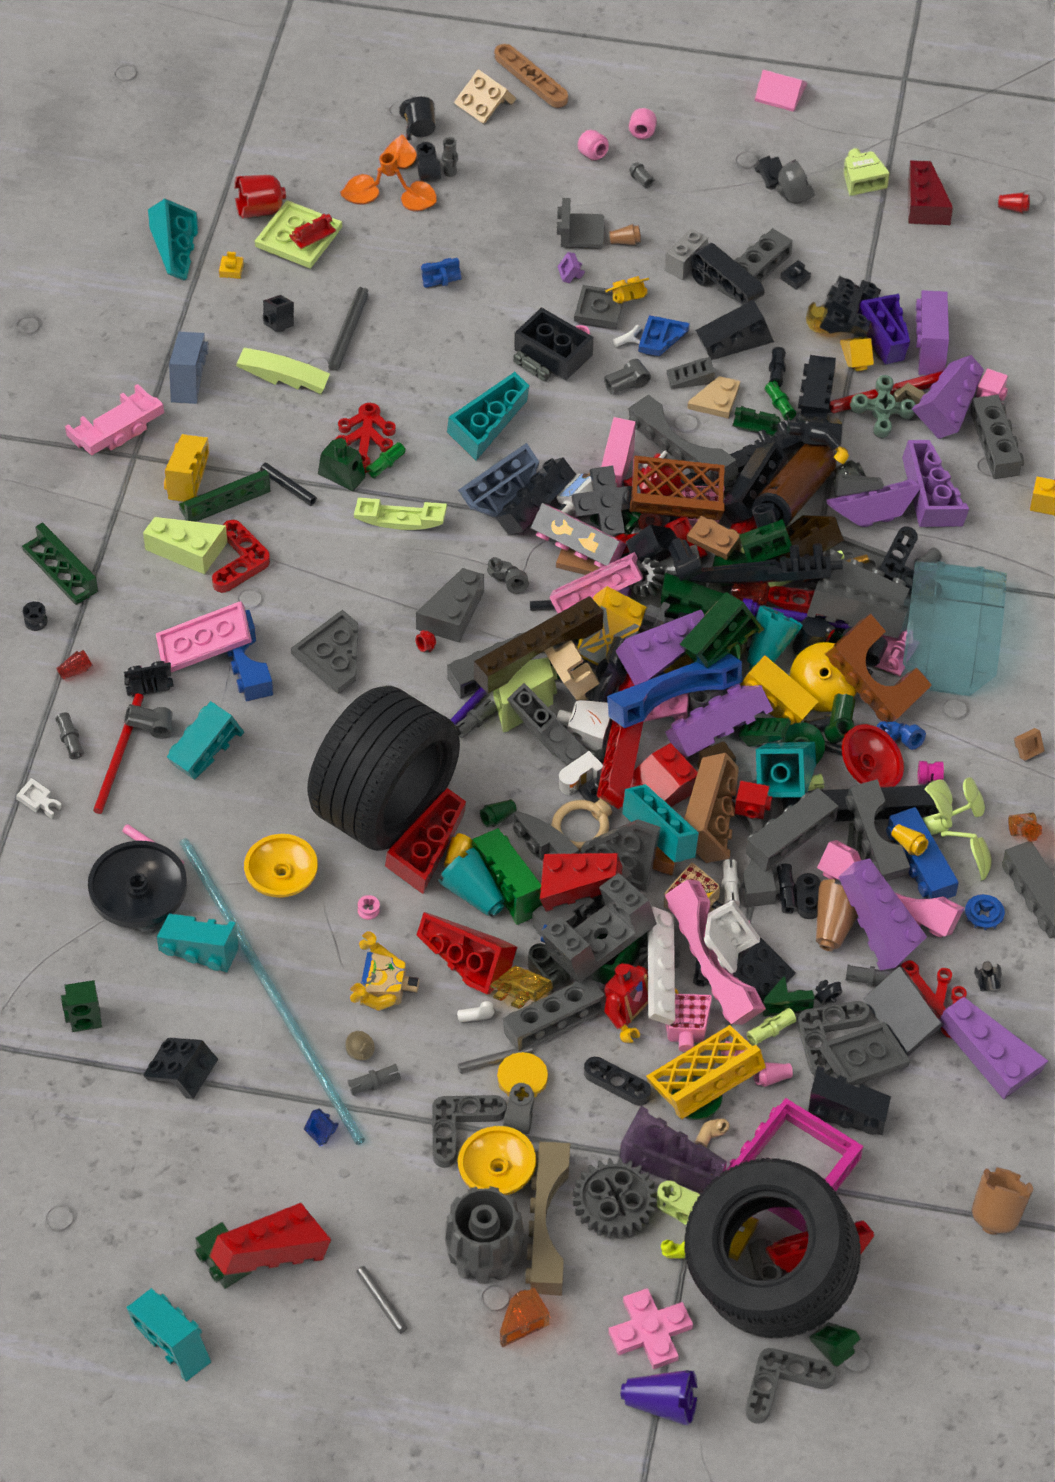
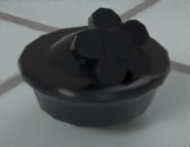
[814,980,843,1005]

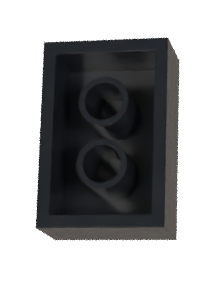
[514,307,594,381]

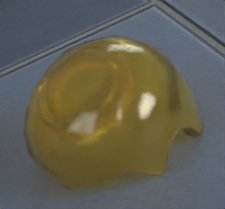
[806,302,828,334]

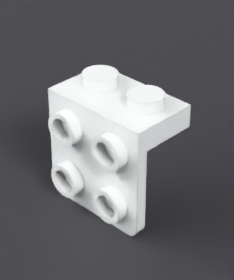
[704,900,760,974]

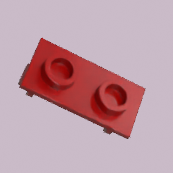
[289,214,336,249]

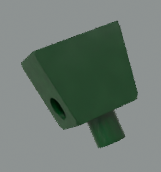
[318,438,366,492]

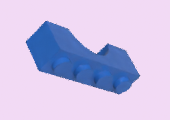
[226,610,273,701]

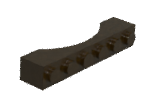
[474,596,604,694]

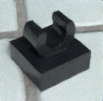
[780,260,811,290]
[579,776,601,803]

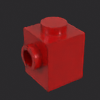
[735,781,772,819]

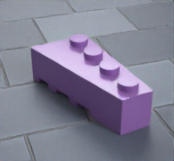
[616,610,704,685]
[940,997,1048,1100]

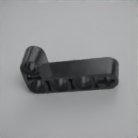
[691,243,765,305]

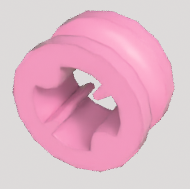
[358,895,380,920]

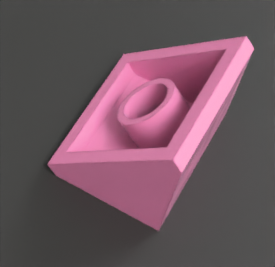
[755,70,807,112]

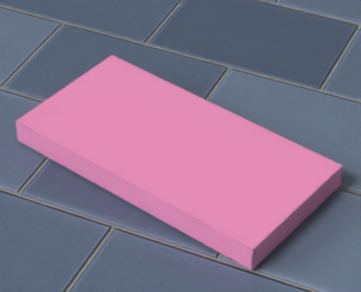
[156,601,252,673]

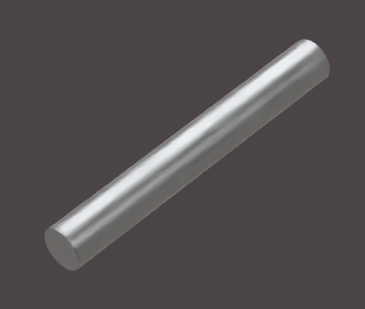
[458,1046,533,1073]
[356,1266,407,1333]

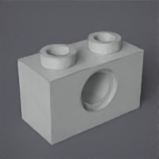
[665,228,709,280]

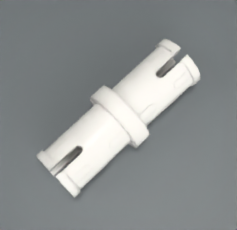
[721,859,741,907]

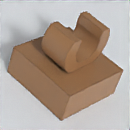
[1014,728,1045,761]

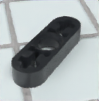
[584,1056,651,1106]

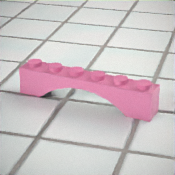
[817,840,964,938]
[665,879,766,1025]

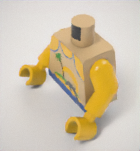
[350,931,419,1011]

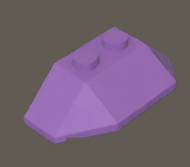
[827,479,920,527]

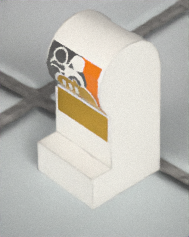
[559,751,603,795]

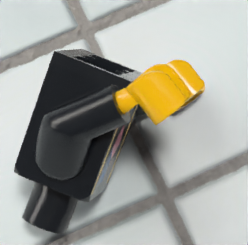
[787,413,849,464]

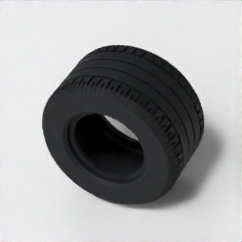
[307,685,460,851]
[684,1158,861,1338]

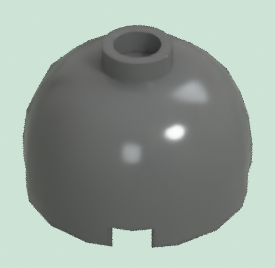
[776,159,815,203]

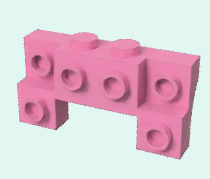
[65,384,164,456]

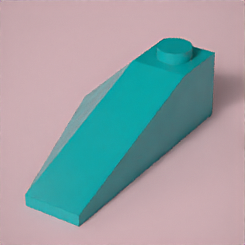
[148,198,198,281]

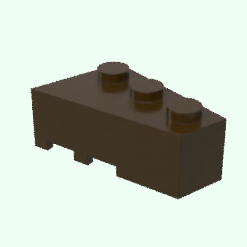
[765,515,844,562]

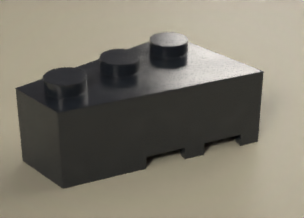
[695,299,774,360]
[808,1066,891,1135]

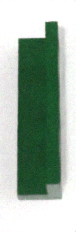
[179,470,271,522]
[22,522,98,605]

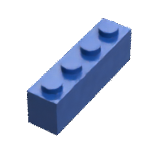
[886,807,959,899]

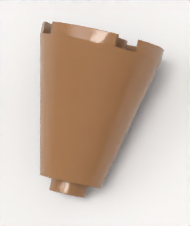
[816,879,858,951]

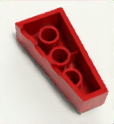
[385,788,466,894]
[210,1203,331,1275]

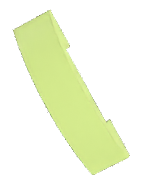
[354,498,447,530]

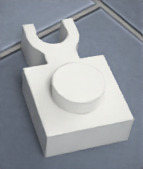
[16,778,62,819]

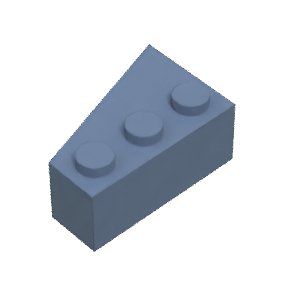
[169,332,209,404]

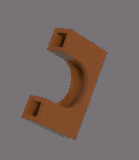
[825,614,932,722]

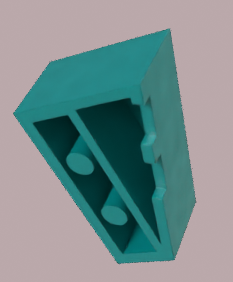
[167,701,245,780]
[157,914,239,972]
[126,1288,211,1382]

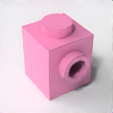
[976,368,1008,401]

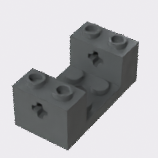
[541,873,657,983]

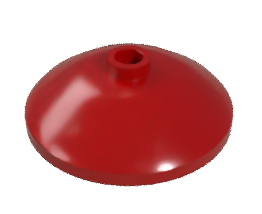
[842,724,904,787]

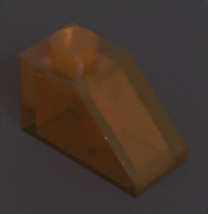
[500,1287,550,1347]

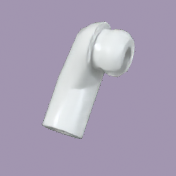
[457,1001,495,1022]

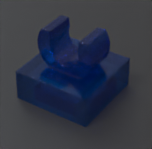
[304,1108,339,1146]

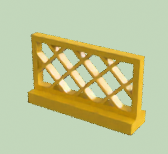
[646,1025,766,1120]

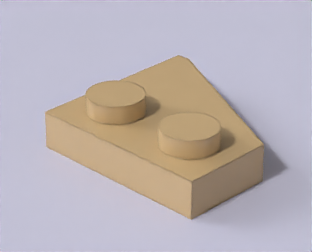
[688,376,740,419]

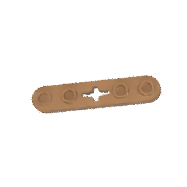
[494,44,568,108]

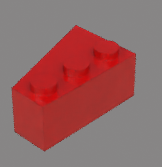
[540,853,623,912]

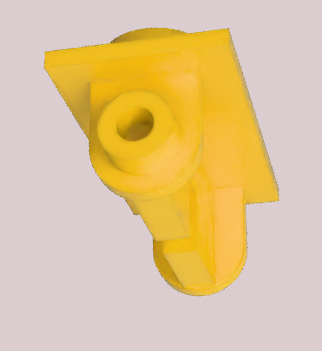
[605,276,649,304]

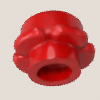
[415,630,436,652]

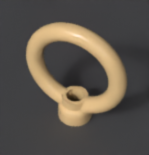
[551,799,613,852]

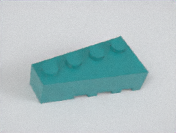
[447,372,530,461]

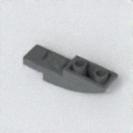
[507,683,588,766]
[513,811,579,860]

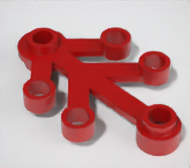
[336,402,396,473]
[900,960,967,1038]

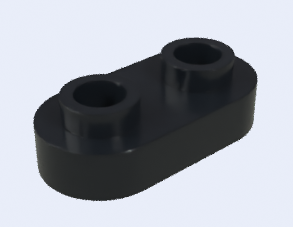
[796,873,821,919]

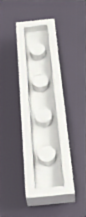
[648,907,675,1025]

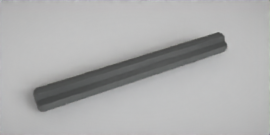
[328,287,369,370]

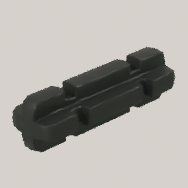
[513,351,551,381]

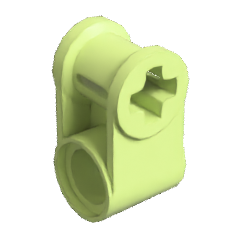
[656,1181,700,1225]

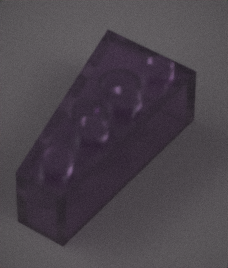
[619,1105,727,1193]

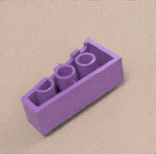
[916,290,949,375]
[912,355,984,439]
[902,440,969,527]
[665,684,773,757]
[839,858,927,970]

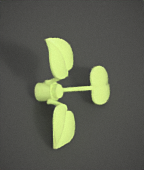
[923,777,992,881]

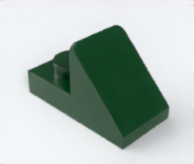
[762,977,815,1017]
[809,1322,861,1367]

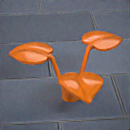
[340,134,437,211]

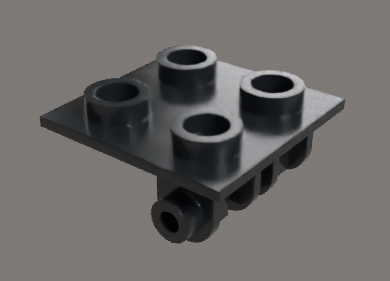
[124,661,174,697]
[733,938,796,1003]

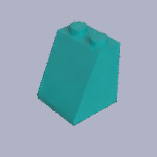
[756,742,816,797]

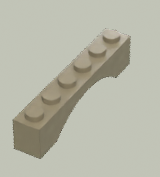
[525,1142,570,1296]

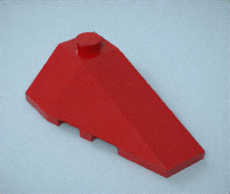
[416,912,517,995]

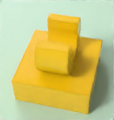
[219,251,244,279]

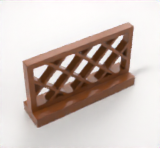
[630,456,724,521]

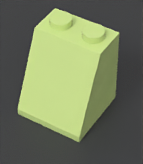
[493,657,557,732]

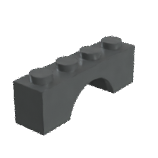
[846,779,910,881]

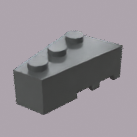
[416,568,484,643]

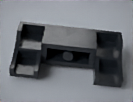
[819,275,881,338]

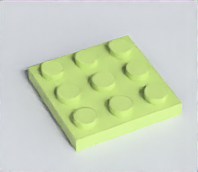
[255,200,342,269]

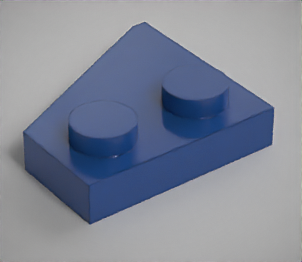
[638,315,690,356]

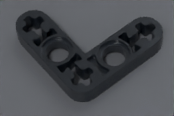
[878,526,942,604]

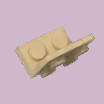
[454,69,517,124]

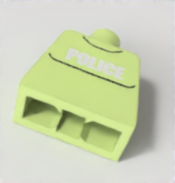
[844,148,889,196]

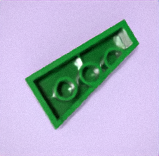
[472,828,542,925]

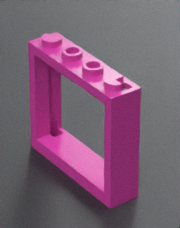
[726,1098,863,1232]

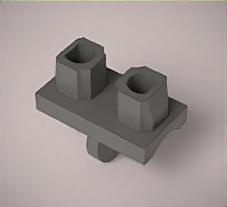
[638,602,673,633]

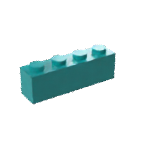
[622,784,699,862]

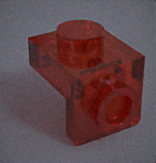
[732,583,770,605]

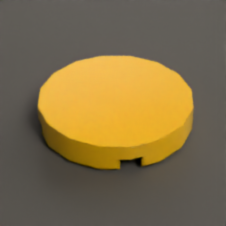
[497,1052,548,1101]

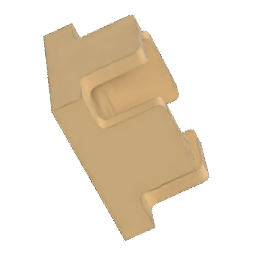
[544,640,599,701]

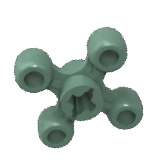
[850,375,916,438]

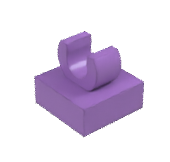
[557,252,585,283]

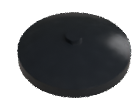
[88,840,187,928]

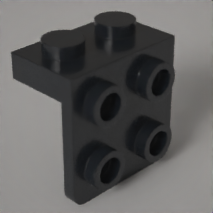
[144,1038,218,1099]

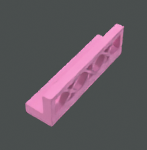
[549,552,643,613]

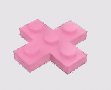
[608,1288,693,1370]

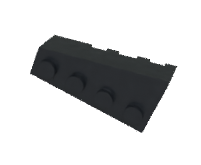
[795,355,836,422]

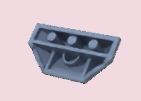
[458,443,539,517]

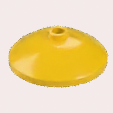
[790,642,857,712]
[244,834,318,898]
[458,1126,536,1196]

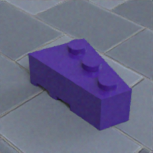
[857,293,910,364]

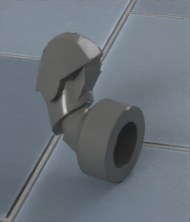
[487,557,529,594]

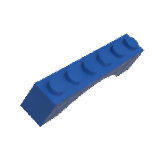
[607,653,743,728]

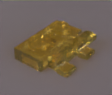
[491,965,553,1009]

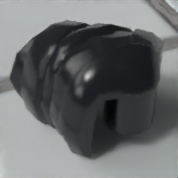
[974,961,1002,992]

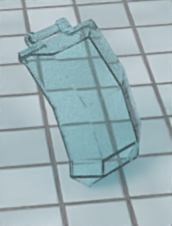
[903,561,1007,696]

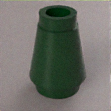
[479,799,517,827]

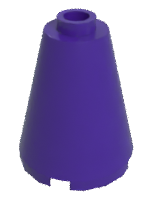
[620,1370,698,1425]

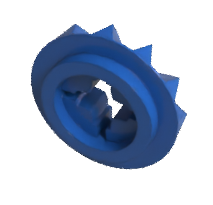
[964,894,1005,930]

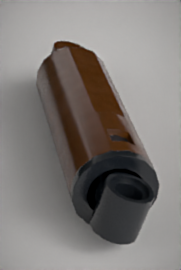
[752,444,837,528]

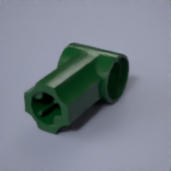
[825,694,856,744]

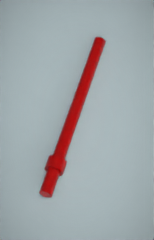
[93,693,144,814]

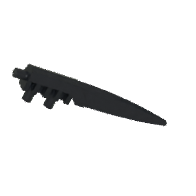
[680,421,805,485]
[671,543,843,584]

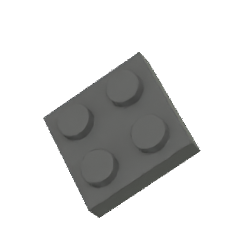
[574,285,624,329]

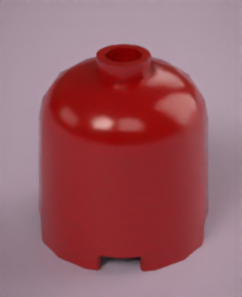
[234,175,286,218]

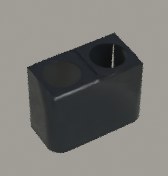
[626,524,677,562]

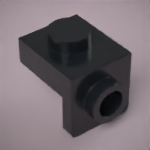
[754,156,783,188]

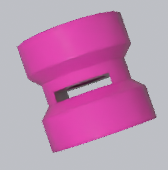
[917,761,944,785]

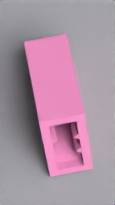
[601,417,636,488]

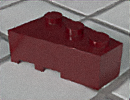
[908,160,953,226]

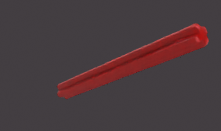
[829,370,944,413]

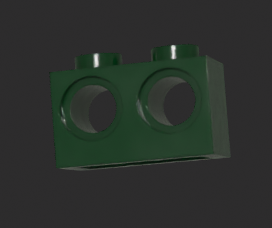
[61,980,102,1032]

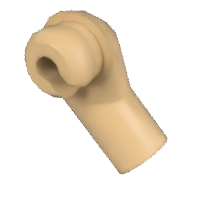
[695,1119,730,1149]

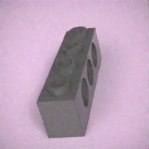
[718,228,793,303]
[970,395,1024,479]
[503,976,606,1052]

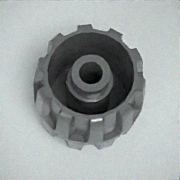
[445,1186,524,1284]

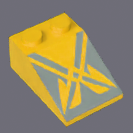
[577,586,646,666]

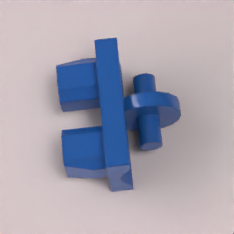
[421,258,462,288]

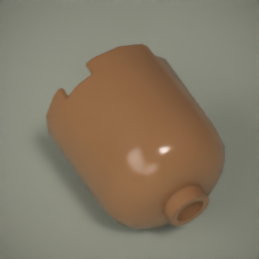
[971,1168,1033,1235]

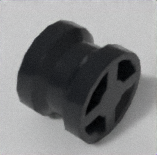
[22,601,48,631]

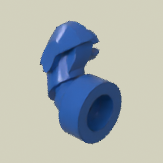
[877,721,926,750]

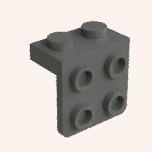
[557,198,604,248]

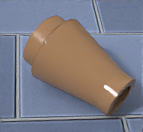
[609,224,641,245]

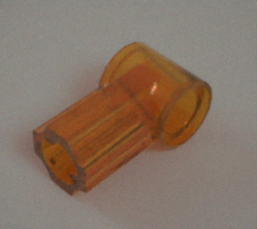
[1008,812,1042,841]

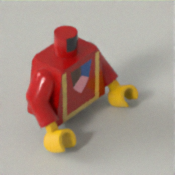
[604,964,678,1043]

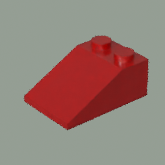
[631,743,698,807]

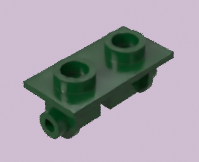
[732,405,781,436]

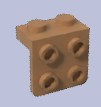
[687,516,741,560]

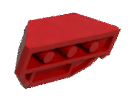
[766,1220,874,1273]

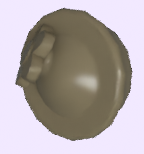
[345,1031,375,1061]

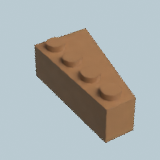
[684,753,739,863]

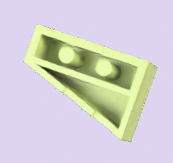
[143,517,228,575]

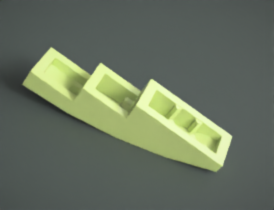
[236,348,330,394]

